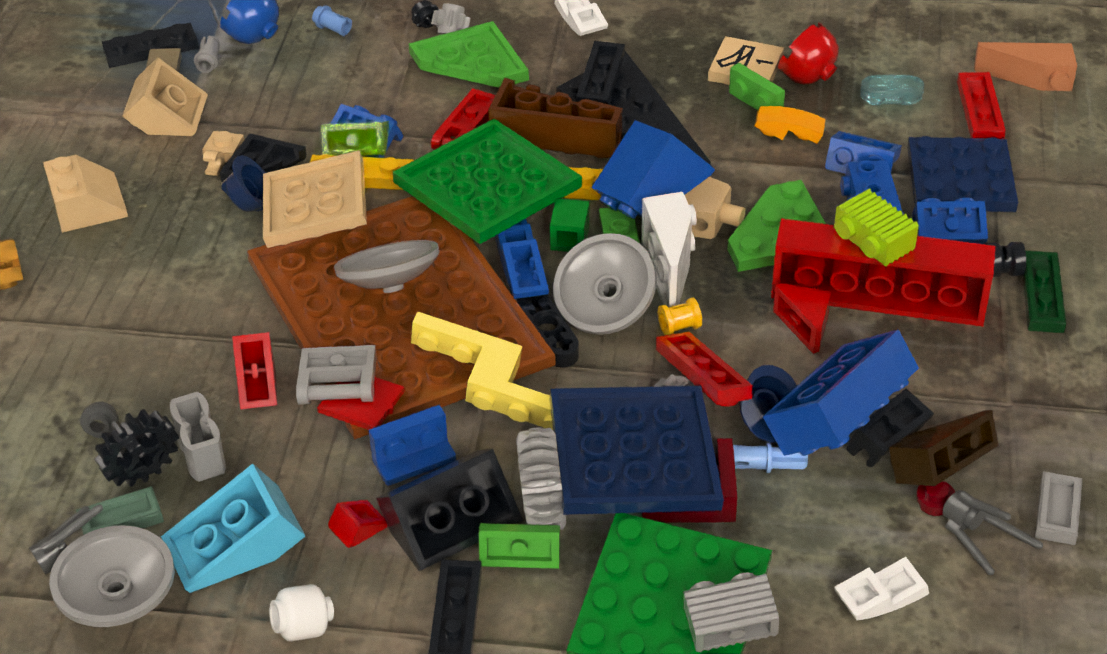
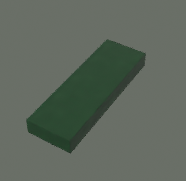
[1023,250,1066,333]

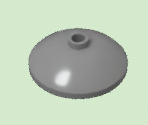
[553,233,657,335]
[334,240,440,293]
[49,525,175,627]

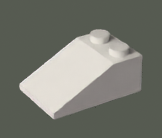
[641,192,697,307]

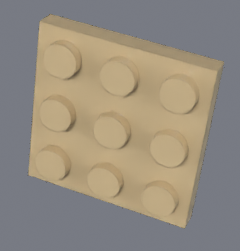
[263,150,367,248]

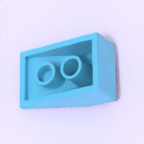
[161,464,305,593]

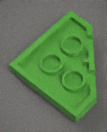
[409,21,529,88]
[727,180,826,272]

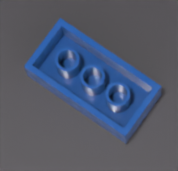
[763,329,919,456]

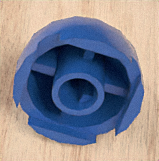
[220,0,279,44]

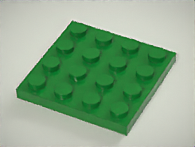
[393,119,582,244]
[566,513,772,654]

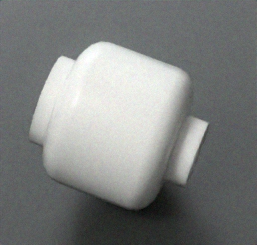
[269,584,334,642]

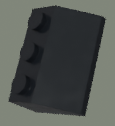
[376,449,523,571]

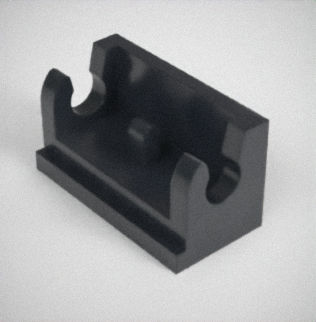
[846,389,934,467]

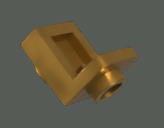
[0,238,24,290]

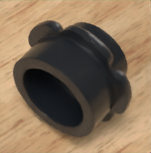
[411,0,439,28]

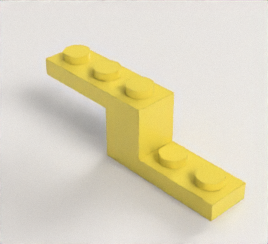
[411,311,553,430]

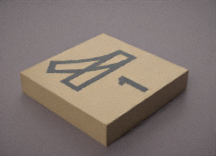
[708,36,784,85]

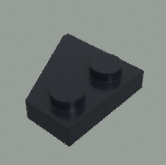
[220,134,307,182]

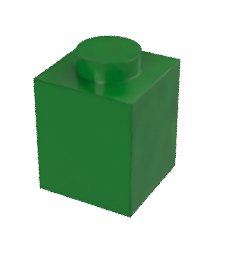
[550,198,590,252]

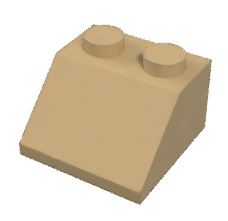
[122,58,208,136]
[43,154,128,233]

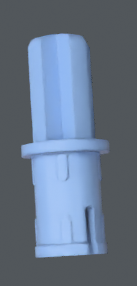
[733,443,808,473]

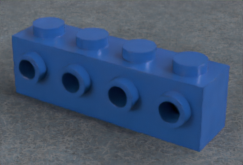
[840,160,903,213]

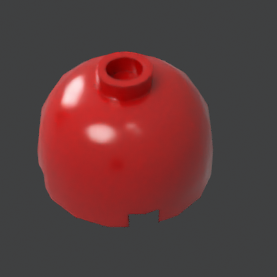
[778,22,839,85]

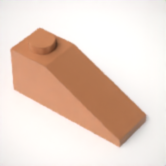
[974,42,1077,91]

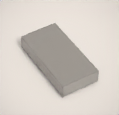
[1035,471,1082,545]

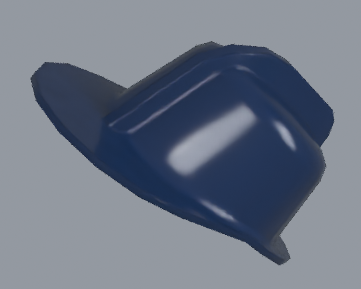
[221,155,267,212]
[739,365,797,443]

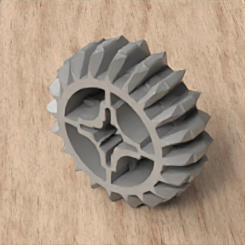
[516,427,567,530]

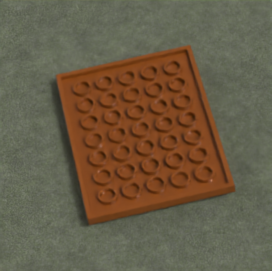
[247,196,556,440]

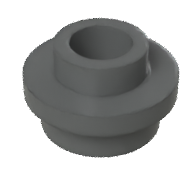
[80,402,119,438]

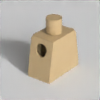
[685,177,745,239]

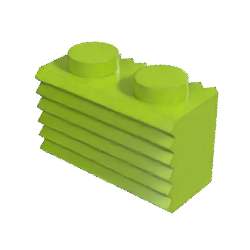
[834,188,919,267]

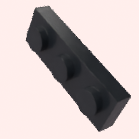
[102,22,199,68]
[576,41,625,105]
[428,559,482,654]

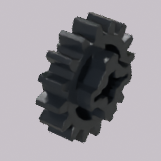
[94,409,179,487]

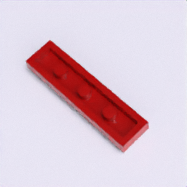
[656,332,752,407]

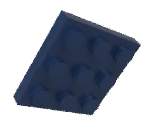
[907,136,1018,212]

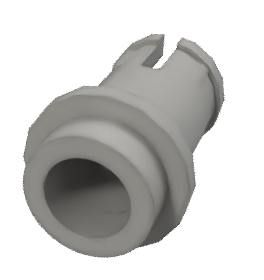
[193,35,220,73]

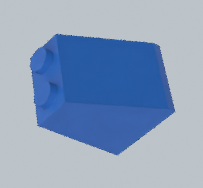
[591,120,715,219]

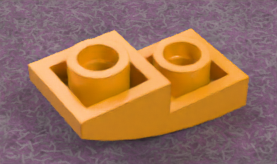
[754,106,826,144]

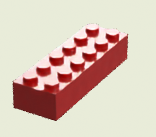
[771,218,996,327]

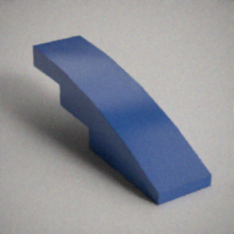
[495,219,549,299]

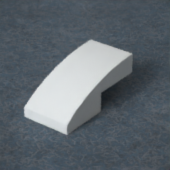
[554,0,608,36]
[834,557,929,621]

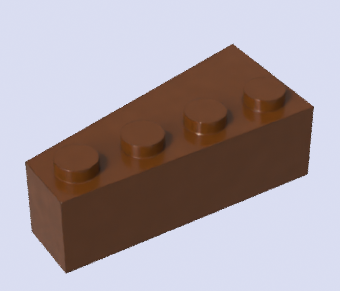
[489,78,623,158]

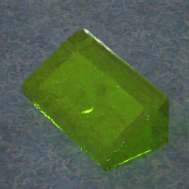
[321,121,389,156]

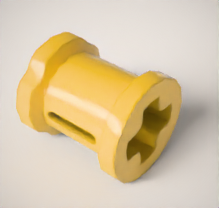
[657,297,702,335]

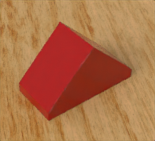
[773,283,831,354]
[232,332,278,410]

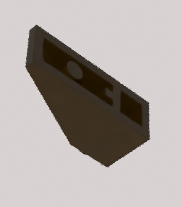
[889,410,999,486]

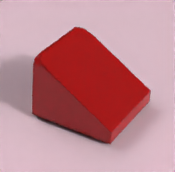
[328,500,388,548]

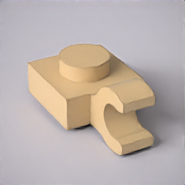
[202,131,244,176]

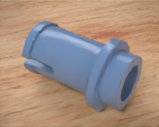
[312,5,352,36]

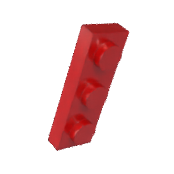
[957,72,1006,139]

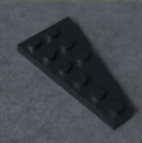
[556,51,711,165]

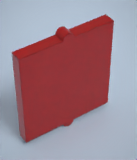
[317,377,405,430]

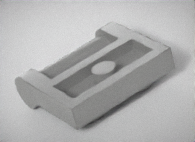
[296,345,377,405]

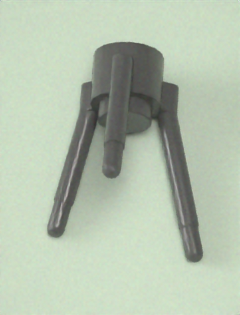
[943,490,1043,575]
[29,504,103,574]

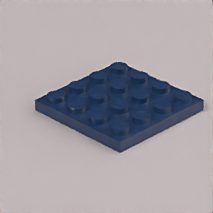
[550,386,724,515]

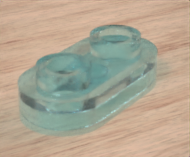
[860,75,924,105]

